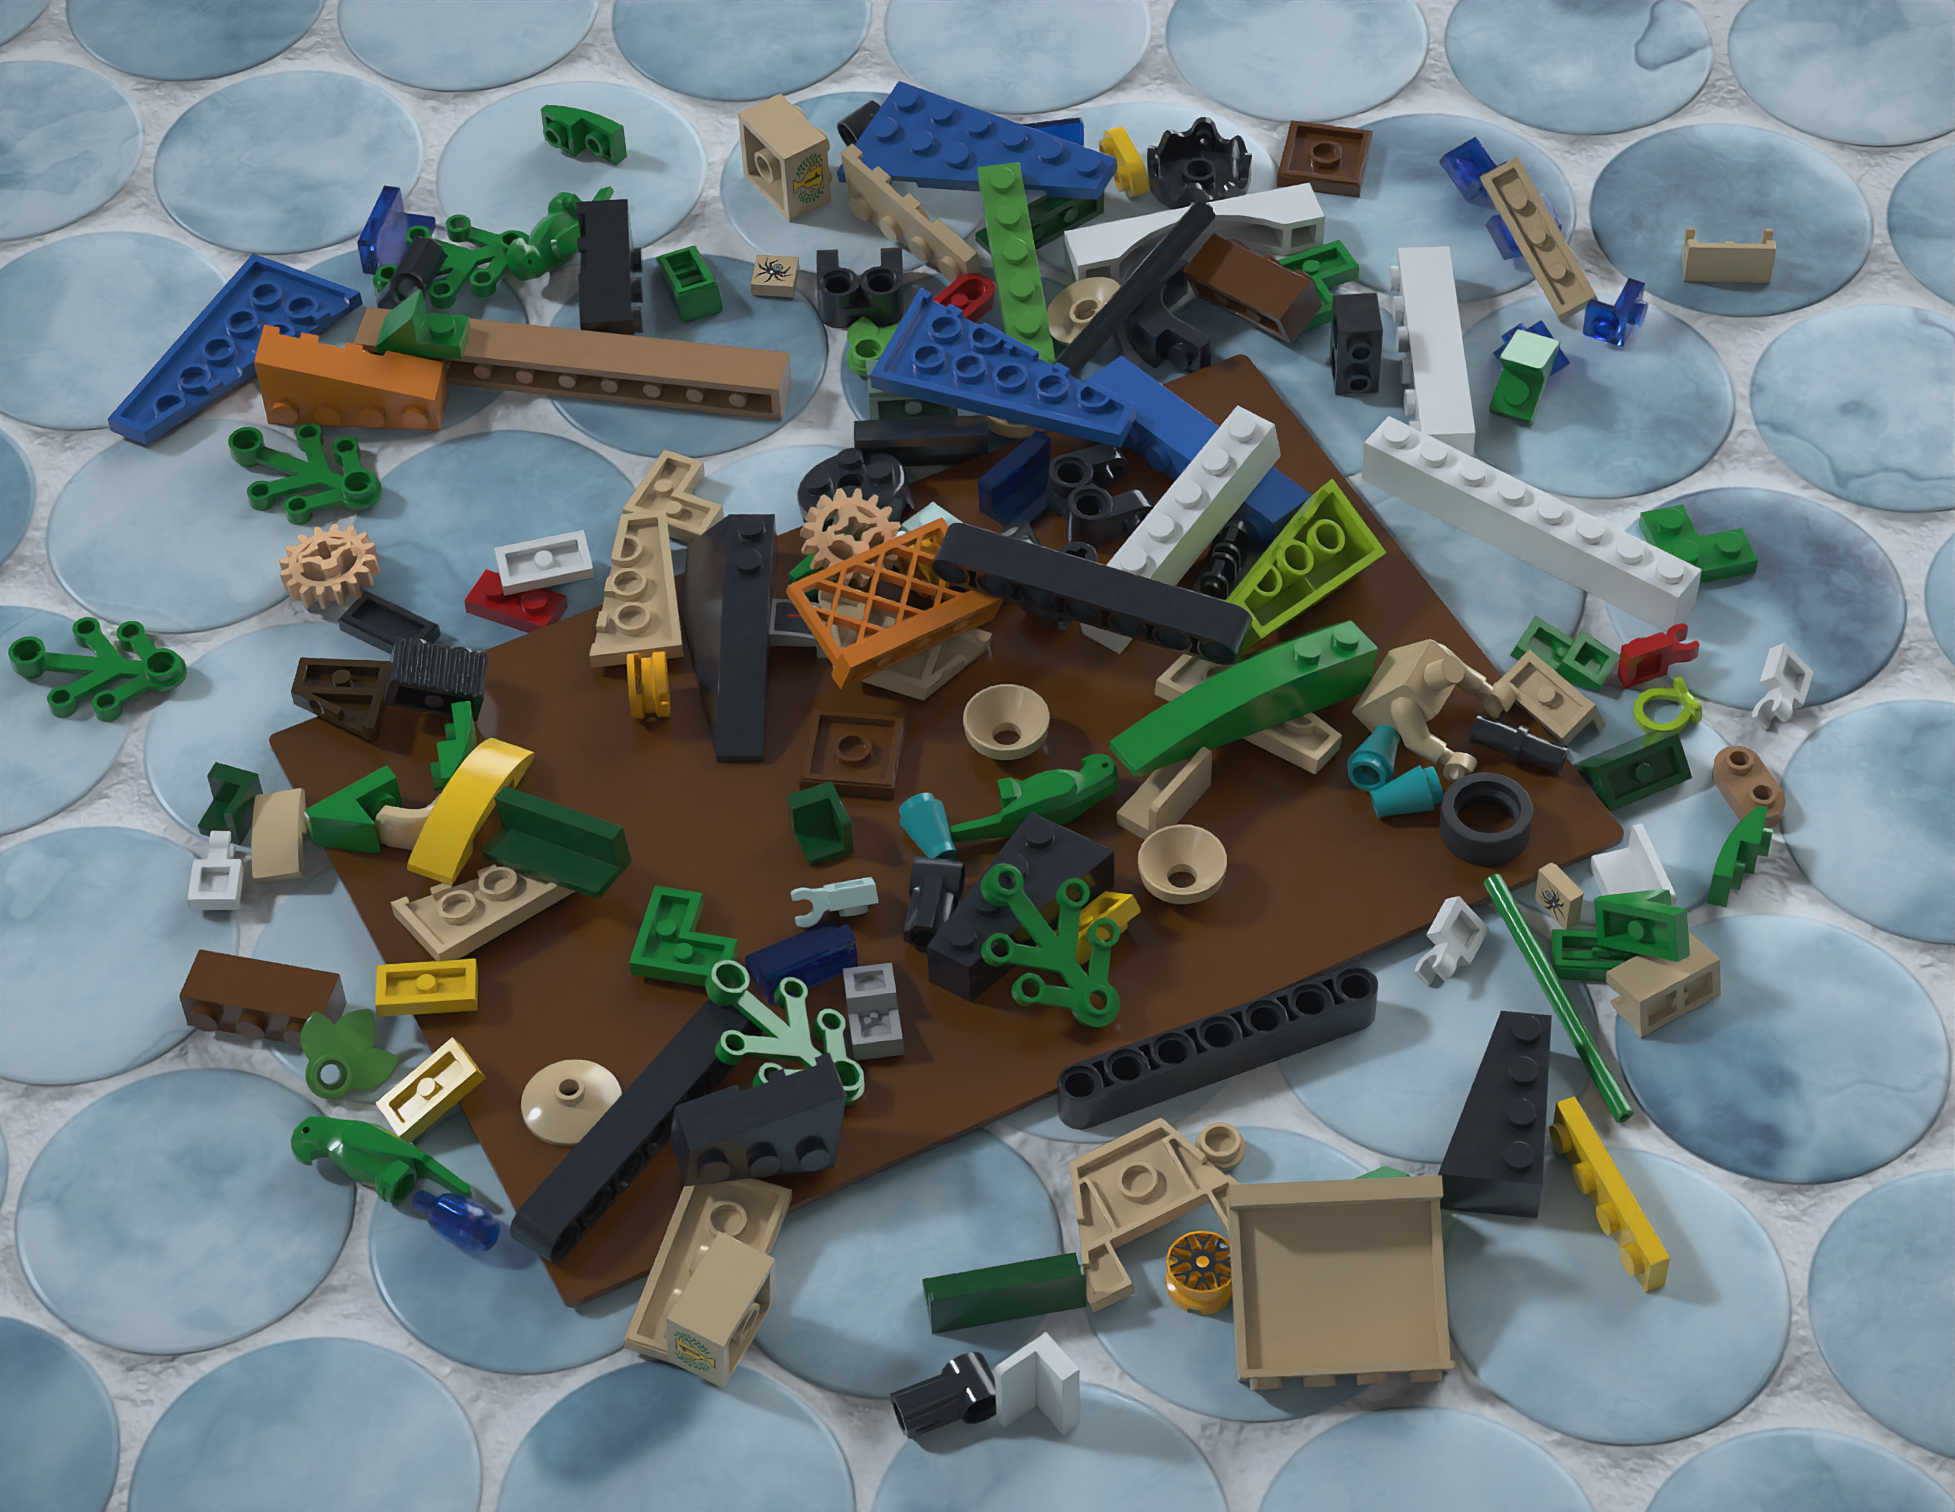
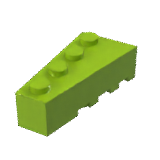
[1226,479,1387,658]

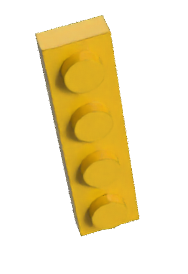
[1549,1096,1670,1293]

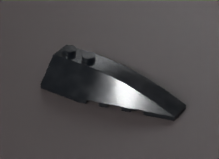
[681,514,778,762]

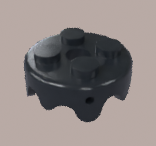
[1147,117,1252,210]
[797,448,915,532]

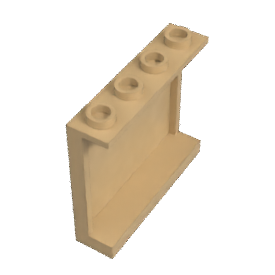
[1226,1175,1455,1390]

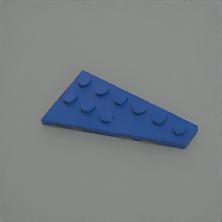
[836,81,1118,200]
[108,254,363,445]
[870,287,1136,448]

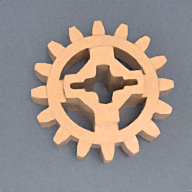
[800,488,901,588]
[279,524,380,609]

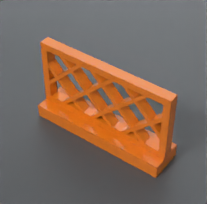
[786,517,1004,690]

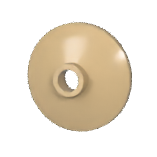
[1047,277,1121,346]
[521,1060,622,1147]

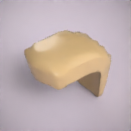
[374,794,441,850]

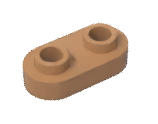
[1712,746,1786,828]

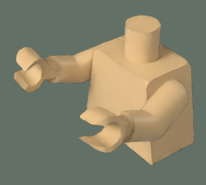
[1352,639,1515,782]

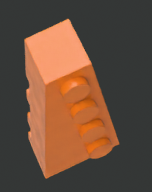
[254,324,449,431]

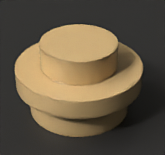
[1194,1122,1246,1172]

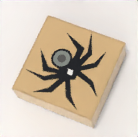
[751,255,800,298]
[1535,862,1584,930]

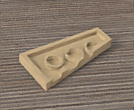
[840,144,981,282]

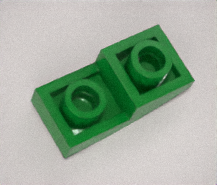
[540,105,627,165]
[430,701,477,791]
[1707,806,1773,907]

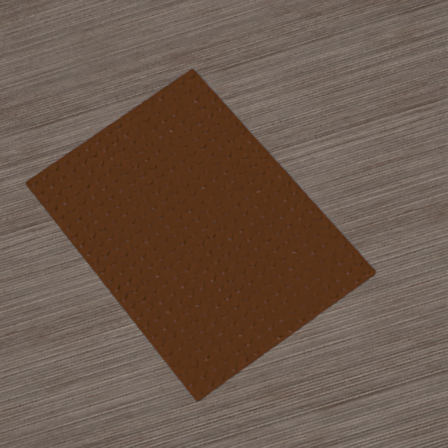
[269,354,1624,1308]

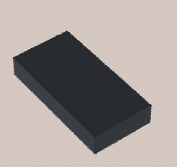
[338,590,441,654]

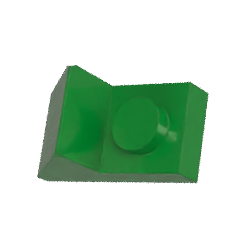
[375,289,471,359]
[1489,329,1561,425]
[304,765,403,853]
[1594,889,1690,962]

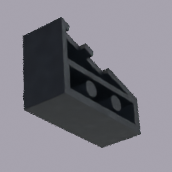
[576,199,643,336]
[670,1052,847,1187]

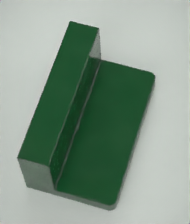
[1573,732,1693,812]

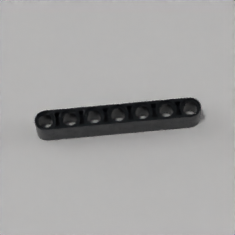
[931,523,1253,665]
[1057,966,1378,1130]
[510,998,763,1263]

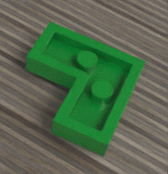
[1278,239,1359,332]
[1639,504,1758,584]
[629,885,739,987]

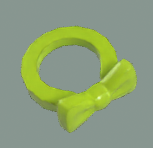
[1633,677,1702,734]

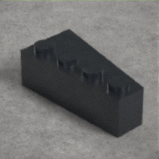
[927,812,1115,1002]
[1438,1010,1552,1219]

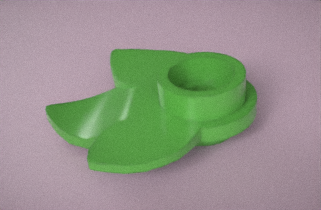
[847,317,900,376]
[300,1009,399,1100]

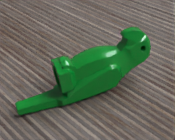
[507,186,614,281]
[950,754,1119,843]
[291,1116,472,1207]

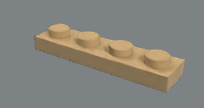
[1480,156,1598,322]

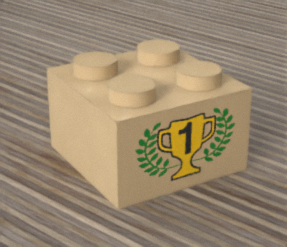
[738,93,832,222]
[663,1231,776,1389]

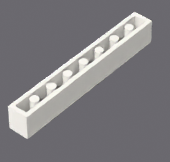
[1362,416,1702,632]

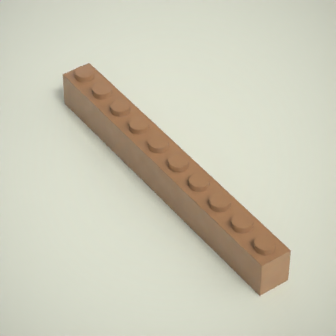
[353,307,792,421]

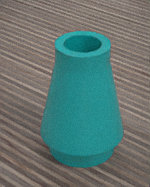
[1347,725,1400,792]
[1370,765,1444,819]
[899,793,958,861]

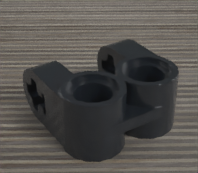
[816,247,904,328]
[1046,443,1155,548]

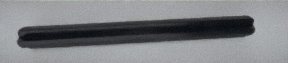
[1051,200,1216,377]

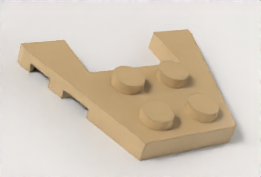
[1069,1117,1240,1314]

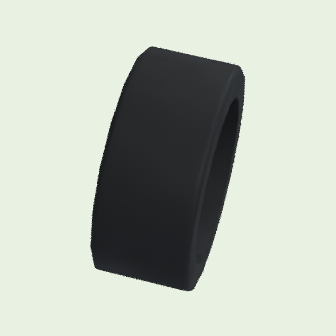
[1439,772,1533,866]

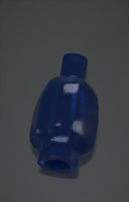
[412,1190,500,1252]

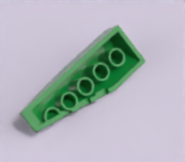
[1109,621,1378,778]

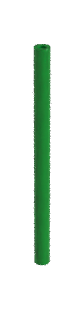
[1484,874,1634,1123]

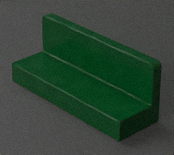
[975,191,1104,255]
[481,786,632,899]
[922,1252,1086,1334]

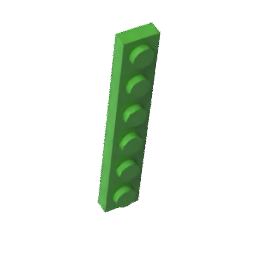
[977,162,1056,364]

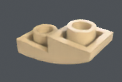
[251,788,308,884]

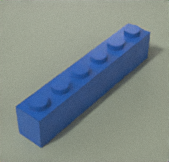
[1084,355,1312,546]

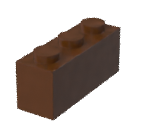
[1183,233,1323,344]
[179,949,347,1048]

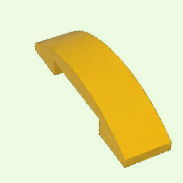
[407,738,534,885]

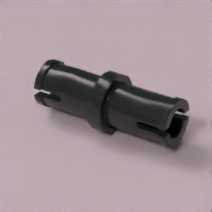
[1469,713,1569,775]

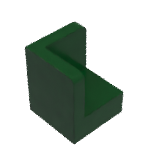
[198,762,263,846]
[786,781,854,866]

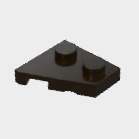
[291,657,389,741]

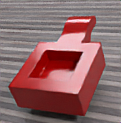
[1617,624,1700,689]

